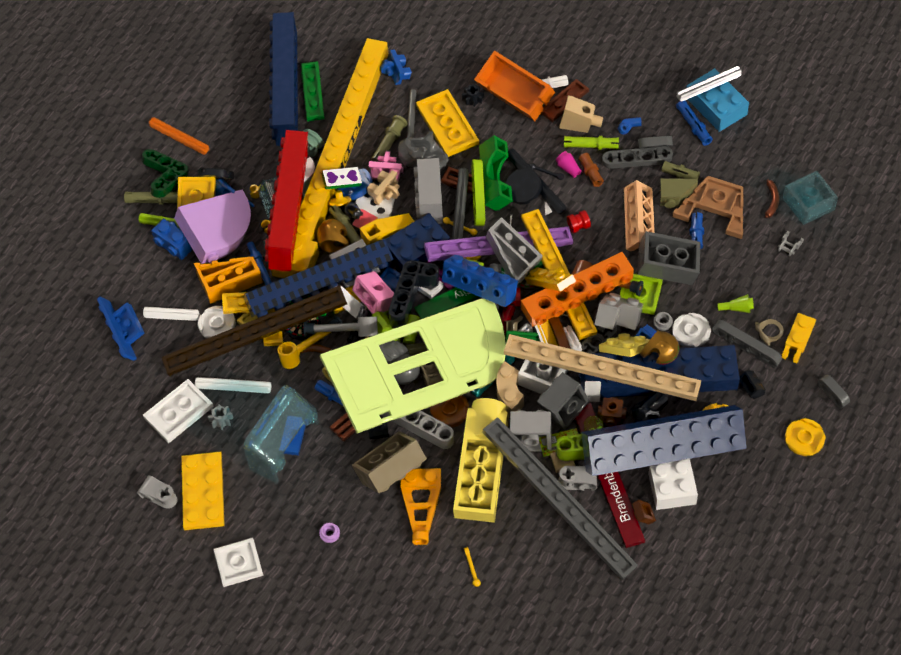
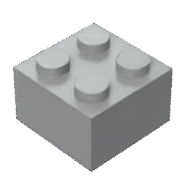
[510,410,552,452]

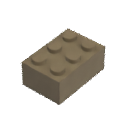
[352,431,427,493]

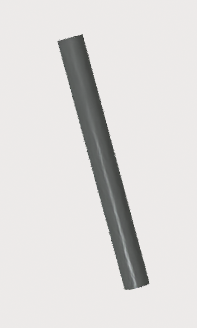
[407,89,417,138]

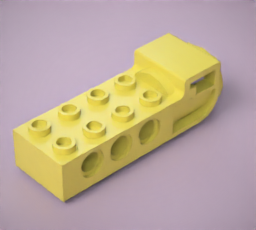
[453,398,509,523]

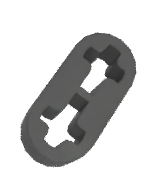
[638,136,673,149]
[818,375,850,409]

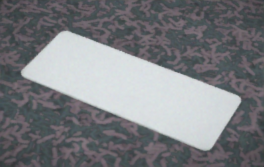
[585,381,601,402]

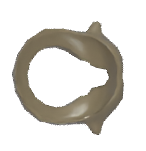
[755,319,784,346]

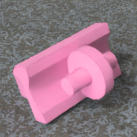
[369,151,404,181]

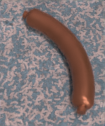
[764,179,779,218]

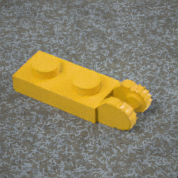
[782,313,816,363]

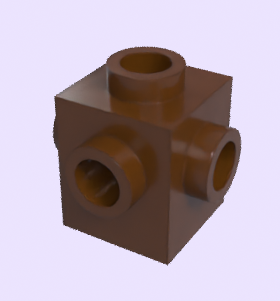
[598,397,626,427]

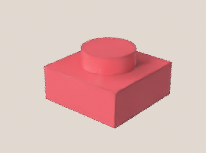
[352,209,378,229]

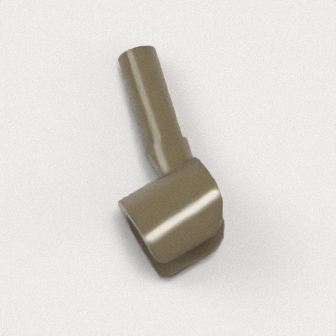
[506,316,523,331]

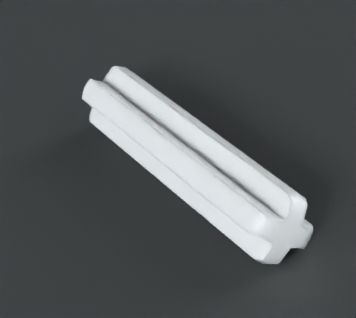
[143,307,199,321]

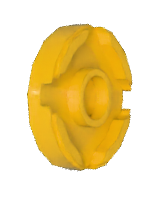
[785,418,826,456]

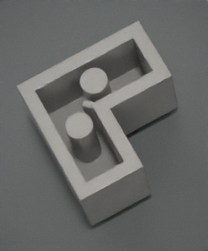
[594,293,643,330]

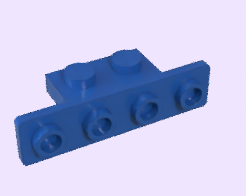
[97,297,145,361]

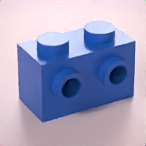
[151,218,193,260]

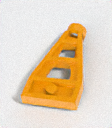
[401,468,441,545]

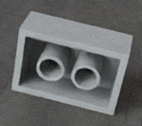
[414,158,443,224]

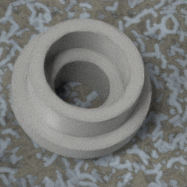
[653,312,673,331]

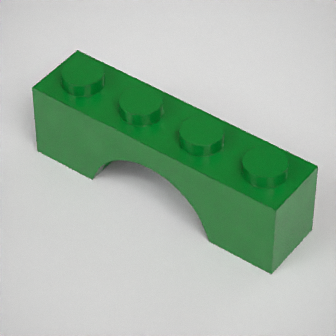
[479,135,513,211]

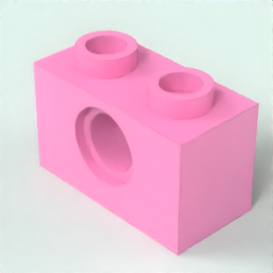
[352,271,394,314]

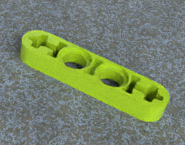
[471,159,485,226]

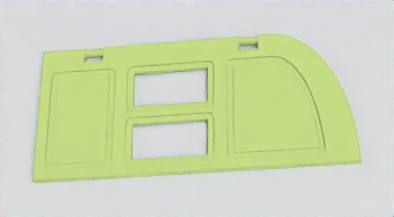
[320,298,506,433]

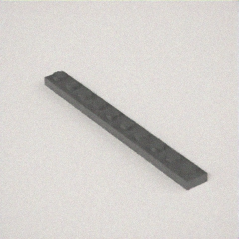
[482,417,638,581]

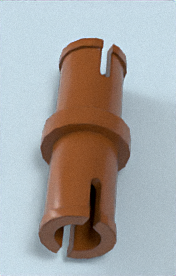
[578,153,604,187]

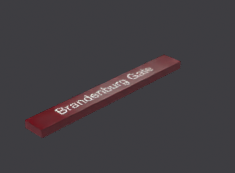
[575,403,645,548]

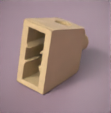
[559,95,603,133]

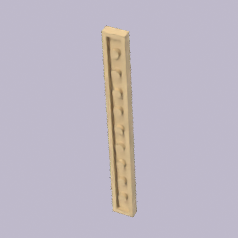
[504,334,701,401]

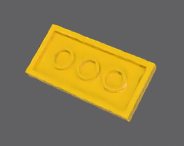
[416,89,479,157]
[182,452,225,530]

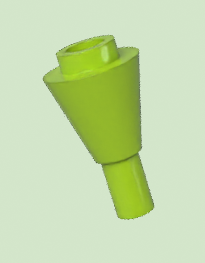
[718,294,754,313]

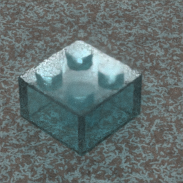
[783,171,838,225]

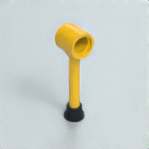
[277,316,343,369]

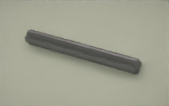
[452,168,469,240]

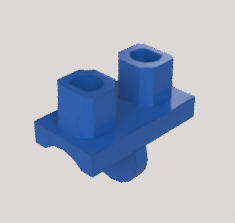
[380,50,412,85]

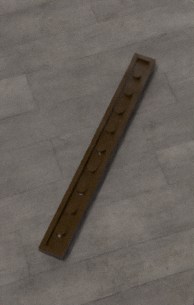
[161,285,347,376]

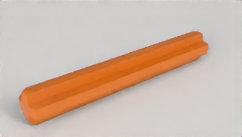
[149,117,209,155]

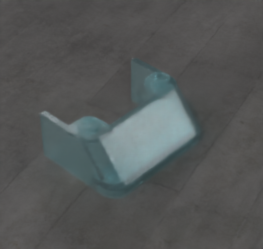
[244,385,319,484]

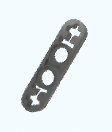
[602,146,673,169]
[712,320,782,368]

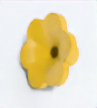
[329,190,351,206]

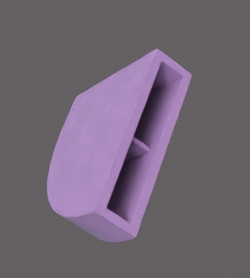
[174,190,251,264]

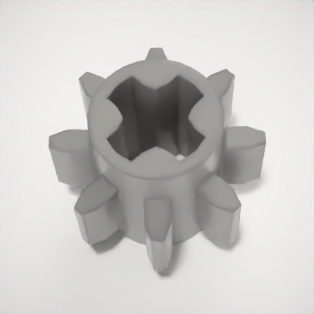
[208,404,233,430]

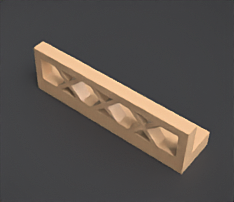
[624,180,655,251]

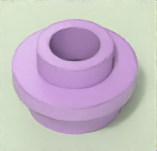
[319,523,340,543]

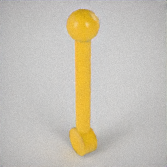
[443,217,478,236]
[464,547,481,587]

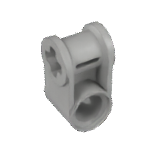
[558,466,597,491]
[137,476,177,508]

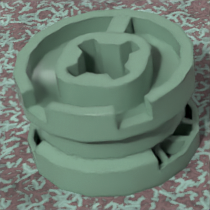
[303,129,324,157]

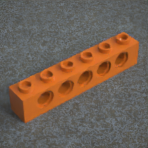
[521,252,634,327]

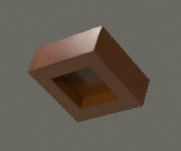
[632,500,656,524]

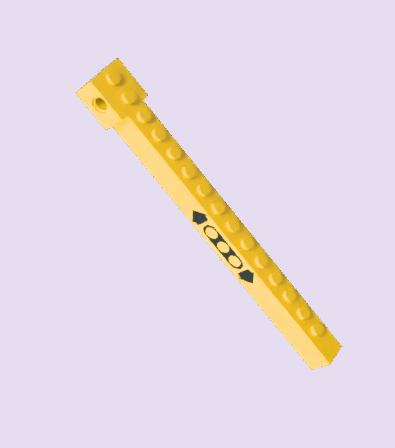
[271,38,388,278]

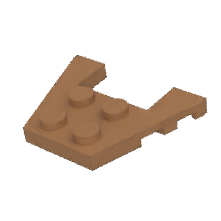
[673,176,743,239]

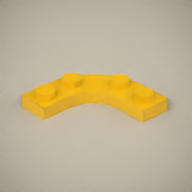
[222,292,283,346]

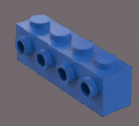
[442,255,518,307]

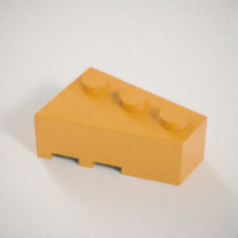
[194,256,263,304]

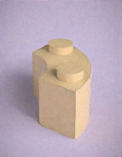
[496,361,524,418]

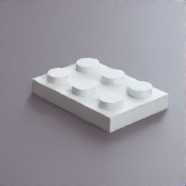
[143,379,214,443]

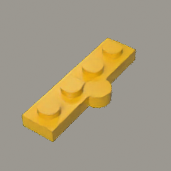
[525,267,576,291]

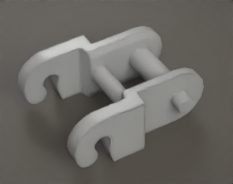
[778,231,804,256]

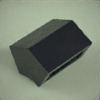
[739,371,766,399]

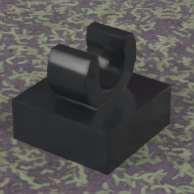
[368,417,389,440]

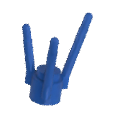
[215,178,255,207]

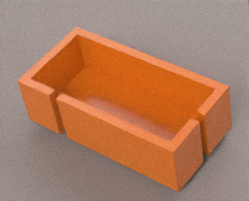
[474,51,555,121]

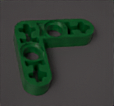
[142,149,188,198]

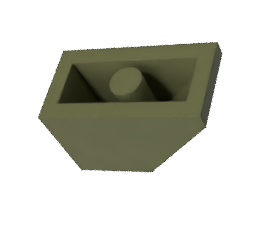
[660,179,698,208]

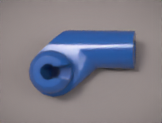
[618,117,641,134]

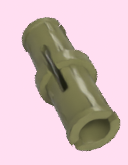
[662,161,700,179]

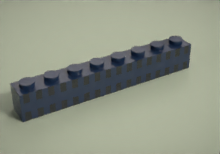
[243,239,393,318]

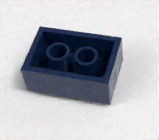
[385,213,451,272]

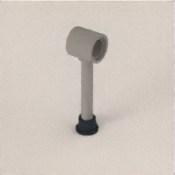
[304,317,378,337]

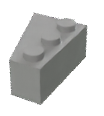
[486,217,543,285]

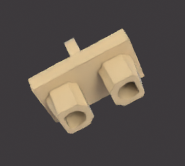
[367,170,400,206]

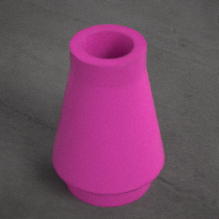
[556,151,582,178]

